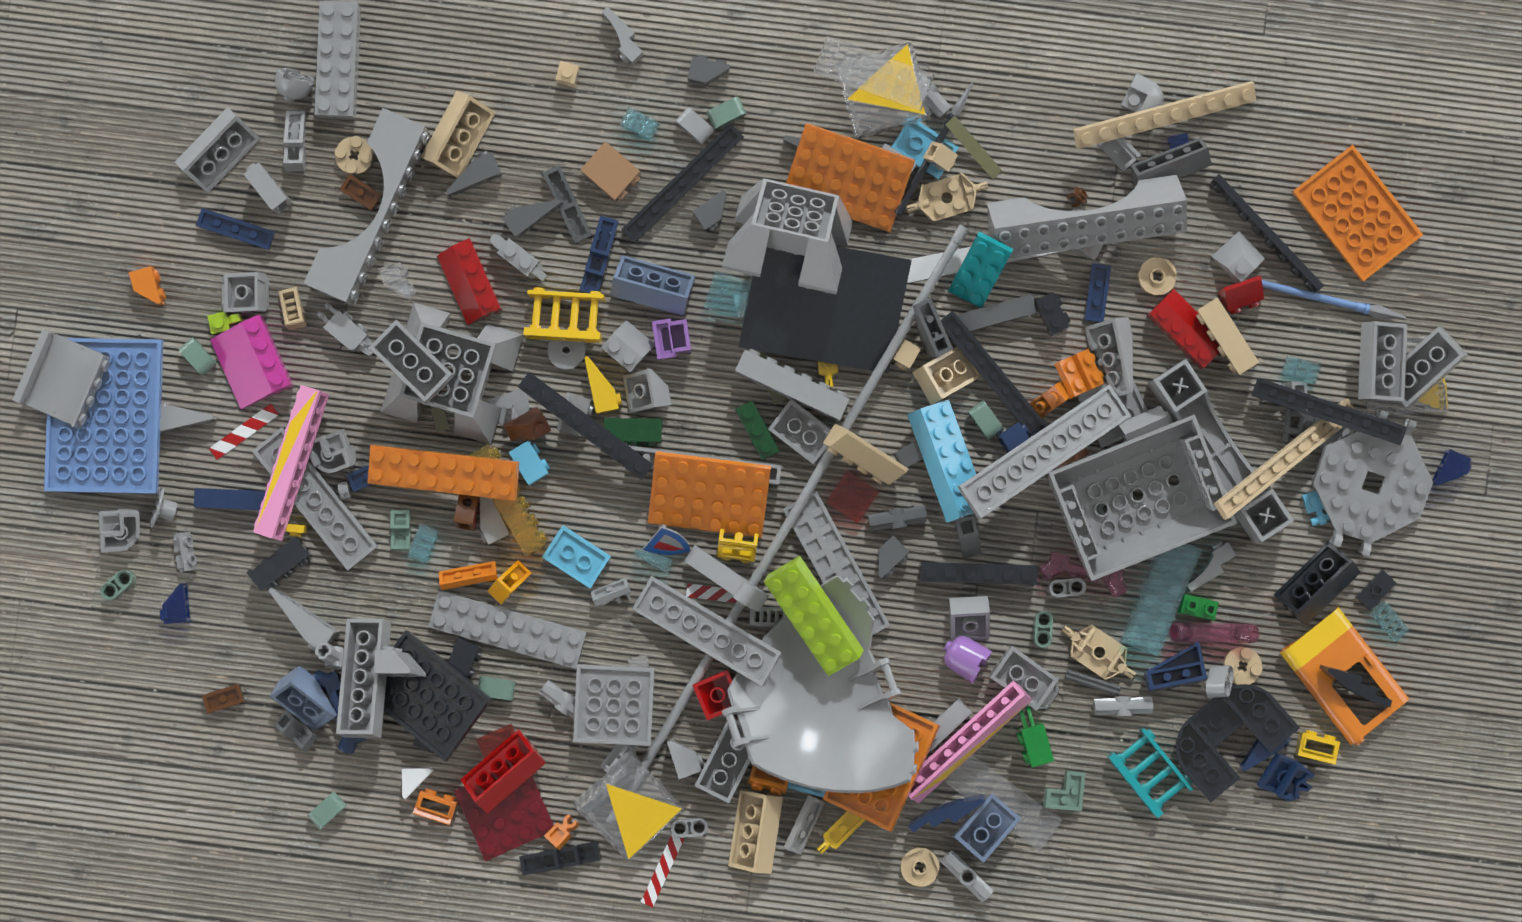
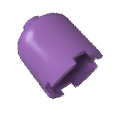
[943,636,992,684]

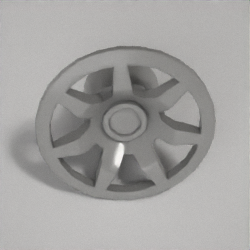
[150,487,177,528]

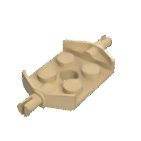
[906,172,989,222]
[1061,624,1136,680]

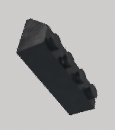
[1274,542,1361,626]

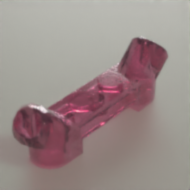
[1039,552,1127,597]
[1168,622,1259,643]

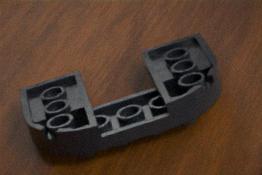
[1176,684,1300,803]

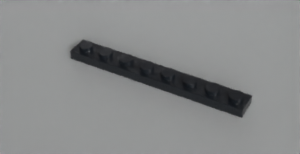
[621,123,744,243]
[1211,174,1324,293]
[941,310,1047,437]
[518,372,653,480]
[1251,377,1407,446]

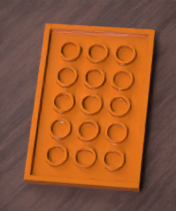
[786,123,915,232]
[1292,145,1423,282]
[648,451,771,538]
[823,703,940,832]

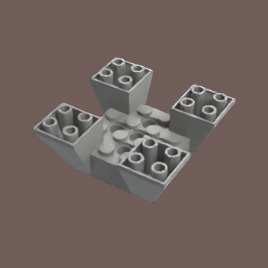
[722,178,853,294]
[381,302,524,445]

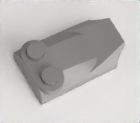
[768,399,831,464]
[989,646,1060,711]

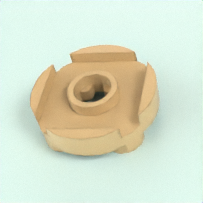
[335,136,374,175]
[1137,257,1177,296]
[1223,647,1262,685]
[900,847,939,887]

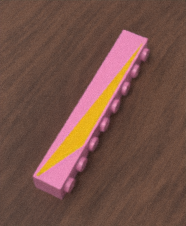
[253,385,330,541]
[908,681,1032,803]

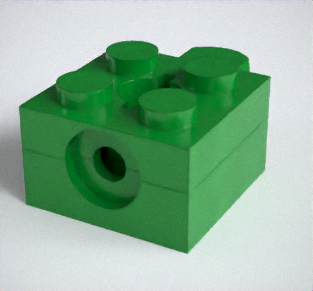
[1016,706,1054,767]

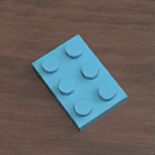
[891,117,959,180]
[542,525,611,589]

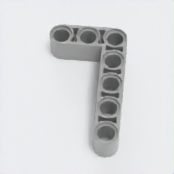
[684,545,769,612]

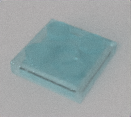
[703,271,749,319]

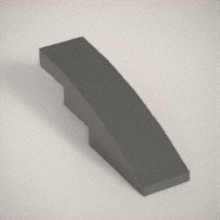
[957,294,1038,332]

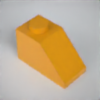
[487,560,532,604]

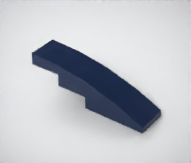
[579,216,619,294]
[194,488,266,510]
[908,794,986,832]

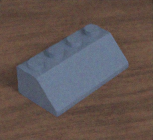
[610,255,695,316]

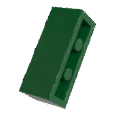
[735,400,779,461]
[604,418,662,446]

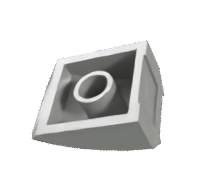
[222,272,270,312]

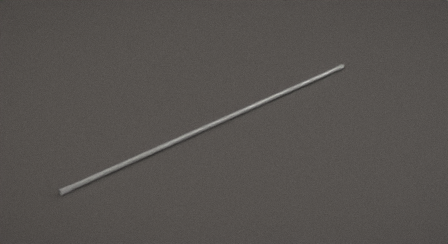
[605,224,969,826]

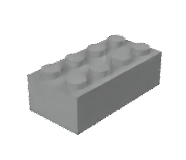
[369,320,454,404]
[1402,327,1469,408]
[694,718,750,803]

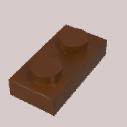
[339,174,382,211]
[201,683,245,714]

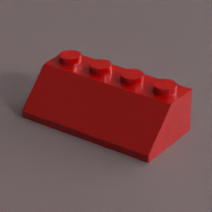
[437,238,502,325]
[1146,289,1219,370]
[460,729,546,814]

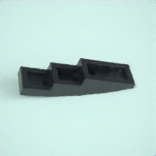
[1319,665,1392,707]
[519,841,602,875]

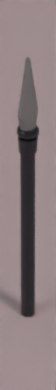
[895,82,973,216]

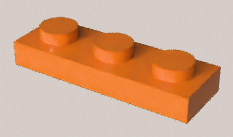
[439,561,498,590]

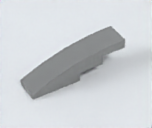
[928,698,972,753]

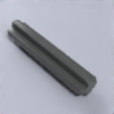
[1065,670,1121,696]

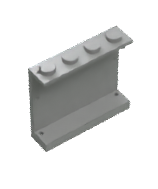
[12,329,110,428]

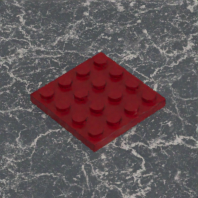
[454,776,554,861]

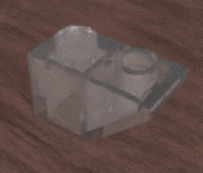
[379,262,416,301]

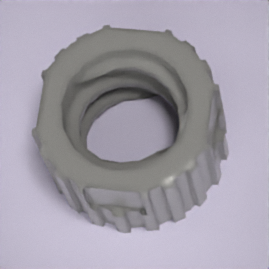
[338,482,351,500]

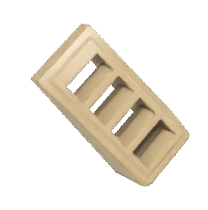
[278,287,307,330]

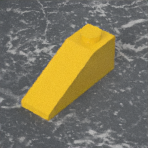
[584,356,622,414]

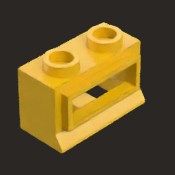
[717,529,759,563]
[1295,730,1340,765]

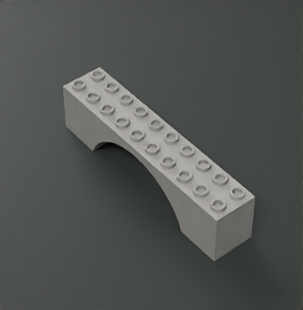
[304,108,430,306]
[987,175,1187,259]
[1147,359,1294,543]

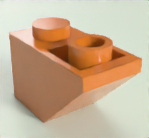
[128,266,166,306]
[1029,380,1070,418]

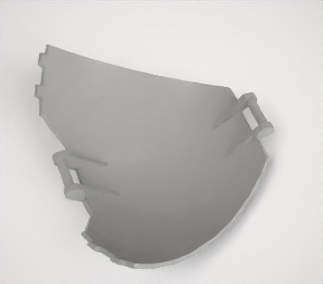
[722,575,919,793]

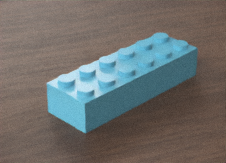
[907,399,976,523]

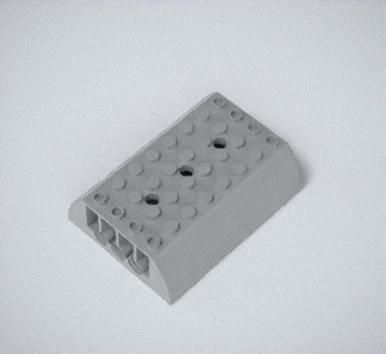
[1048,414,1237,581]

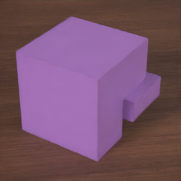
[652,318,692,360]

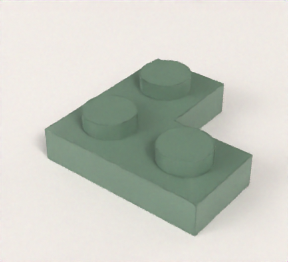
[1043,770,1086,811]

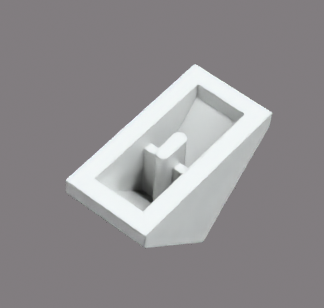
[402,767,434,799]

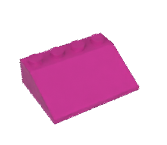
[210,315,294,410]

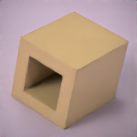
[556,61,580,88]
[923,141,958,172]
[892,339,921,371]

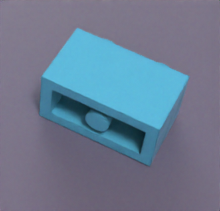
[509,440,550,486]

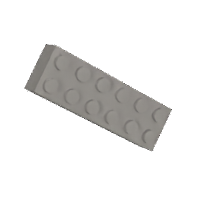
[314,1,361,120]
[735,349,850,422]
[336,619,391,738]

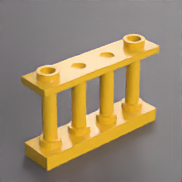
[523,287,606,344]

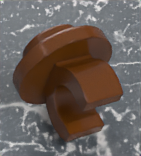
[1067,187,1088,208]

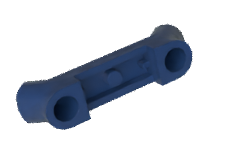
[313,670,366,754]

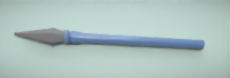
[1262,280,1406,320]

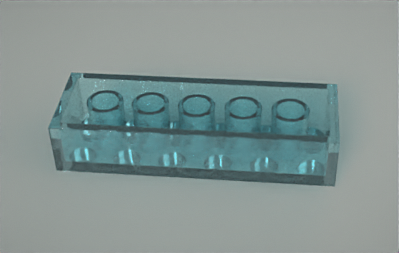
[1119,543,1202,657]

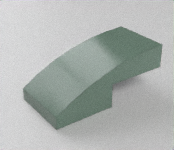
[390,510,411,551]

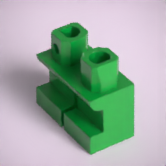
[1176,594,1219,621]

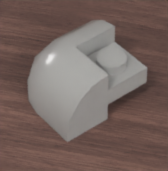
[1120,73,1164,113]
[310,429,356,474]
[98,509,140,552]

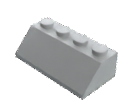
[175,107,261,193]
[1358,321,1407,402]

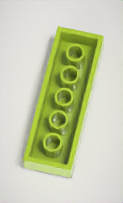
[764,556,864,676]

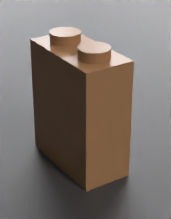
[580,141,641,202]

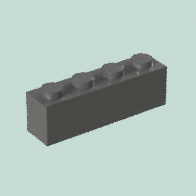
[1130,137,1212,186]

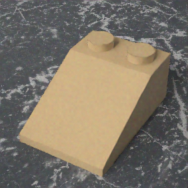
[912,347,982,405]

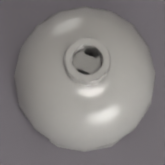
[275,68,315,102]

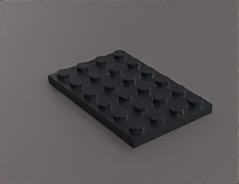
[384,630,492,762]

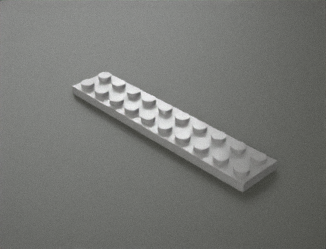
[957,384,1131,519]

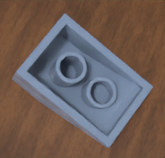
[270,665,337,731]
[952,793,1021,863]

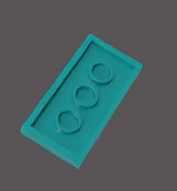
[948,231,1013,308]

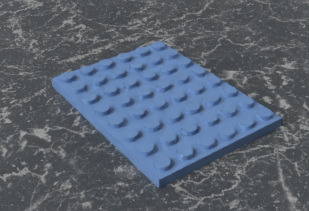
[44,338,164,494]

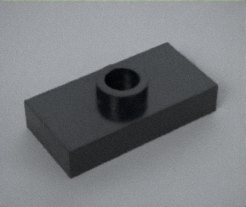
[1355,570,1396,610]

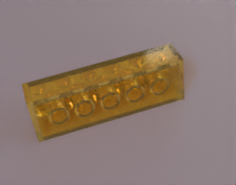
[468,444,549,557]

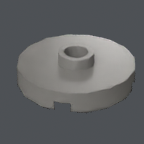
[547,340,586,370]

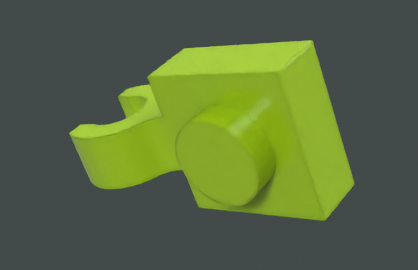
[207,312,243,335]

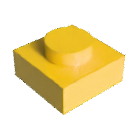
[285,524,307,537]

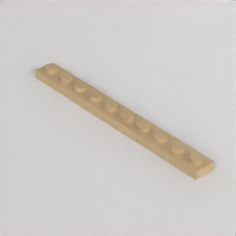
[1073,81,1256,149]
[1214,398,1355,520]

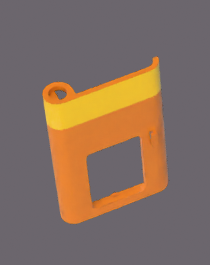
[1279,607,1409,746]

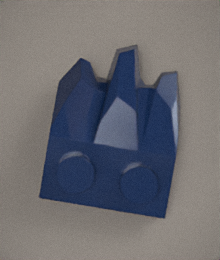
[1257,752,1315,801]

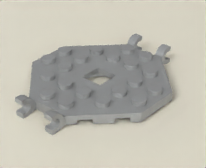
[1312,409,1433,556]

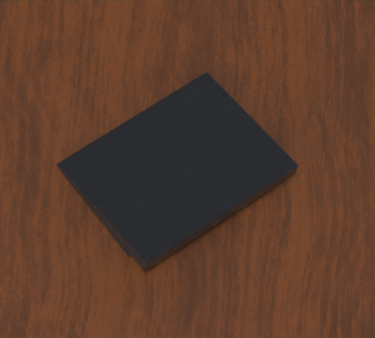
[738,246,912,373]

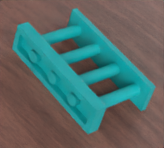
[1106,728,1193,818]

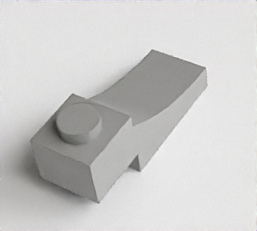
[602,7,643,66]
[283,111,306,172]
[1184,541,1236,592]

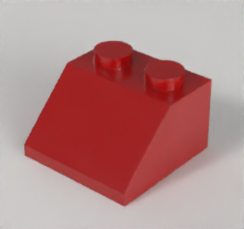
[1218,275,1264,315]
[692,669,733,721]

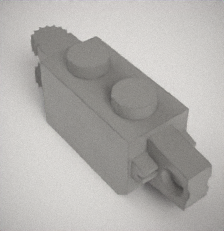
[490,234,548,282]
[317,303,374,356]

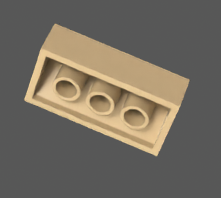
[420,91,496,178]
[1196,298,1259,375]
[823,424,908,485]
[728,790,783,874]

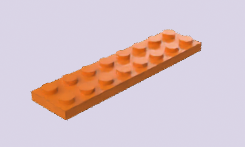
[368,445,519,501]

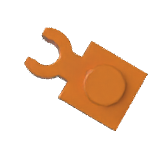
[544,814,579,850]

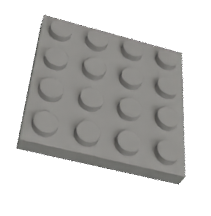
[573,664,655,746]

